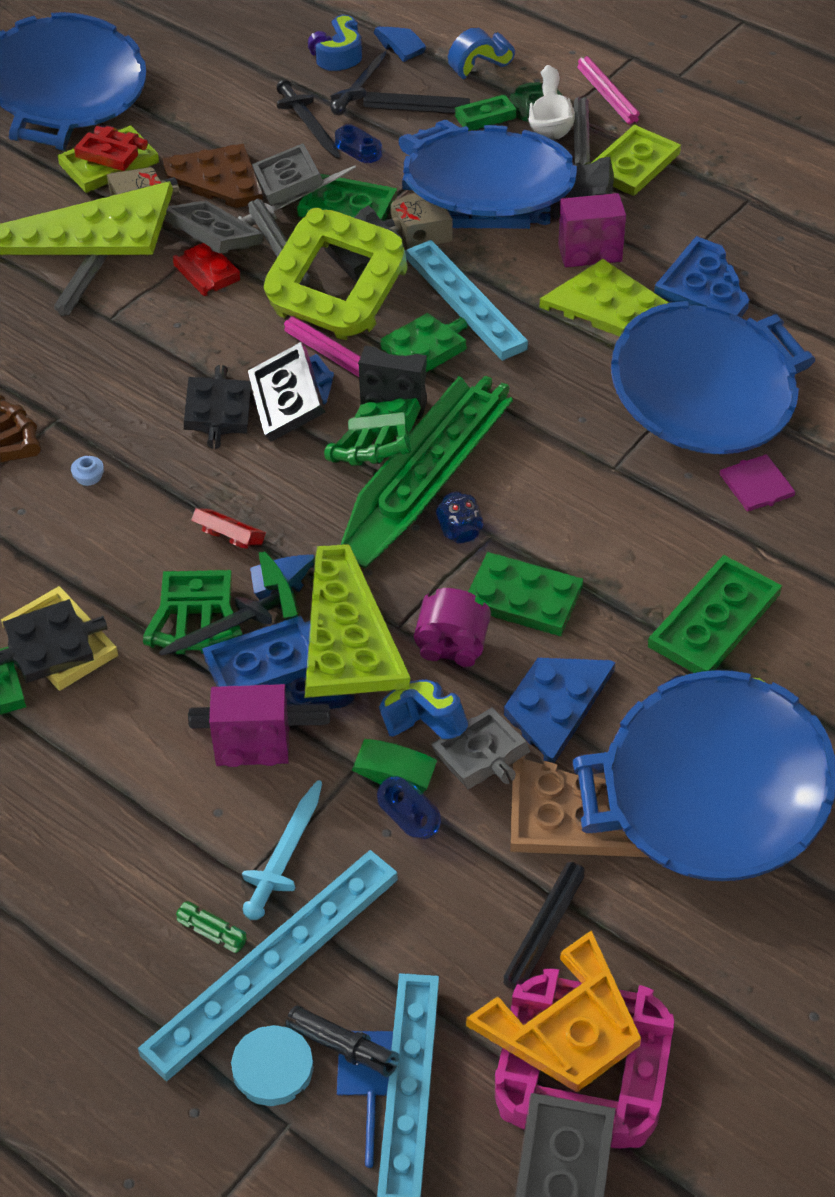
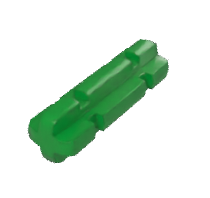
[176,901,247,953]

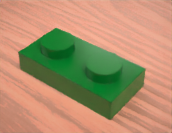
[455,94,516,131]

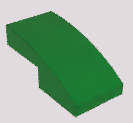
[259,551,300,620]
[351,739,437,795]

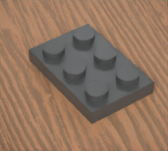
[252,143,324,206]
[164,200,264,253]
[515,1093,616,1197]

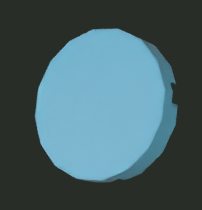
[231,1025,314,1106]

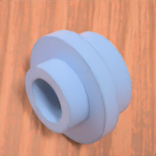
[71,456,104,486]

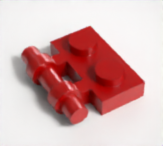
[74,126,148,171]

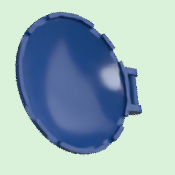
[0,12,146,151]
[399,120,577,217]
[611,301,815,454]
[573,670,835,881]

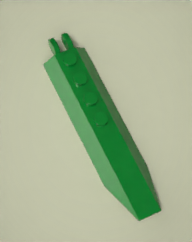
[340,376,513,569]

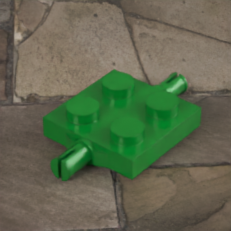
[380,313,468,372]

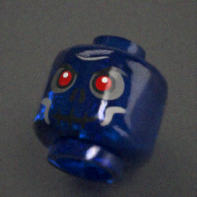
[436,492,484,543]

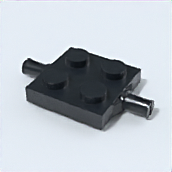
[184,365,251,449]
[0,599,108,683]

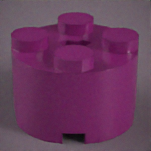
[414,588,491,667]

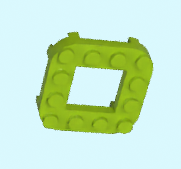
[264,208,408,340]

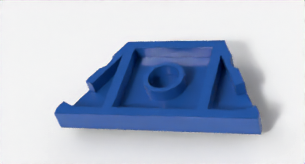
[504,658,615,764]

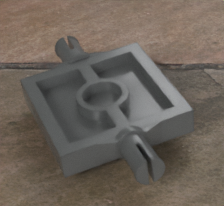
[431,707,530,789]

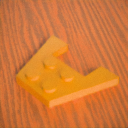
[466,930,641,1092]

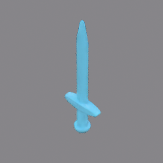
[242,780,322,920]

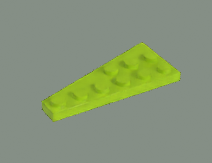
[0,181,173,255]
[539,259,669,337]
[305,544,411,698]

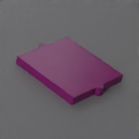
[720,454,795,512]

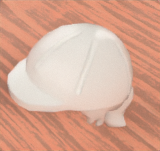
[528,65,575,140]

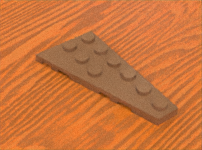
[510,755,648,857]

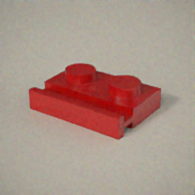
[173,243,240,296]

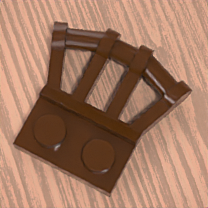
[0,395,41,463]

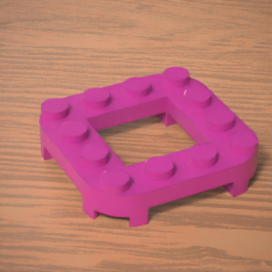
[495,969,674,1148]

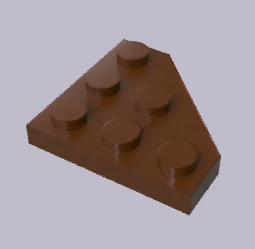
[162,144,263,208]

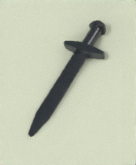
[330,51,387,116]
[276,79,340,158]
[159,589,282,655]

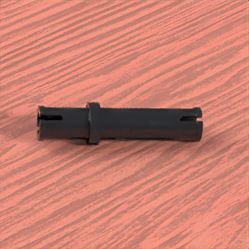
[286,1005,399,1077]

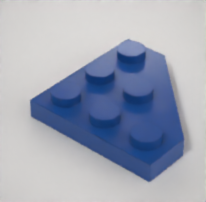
[654,236,749,317]

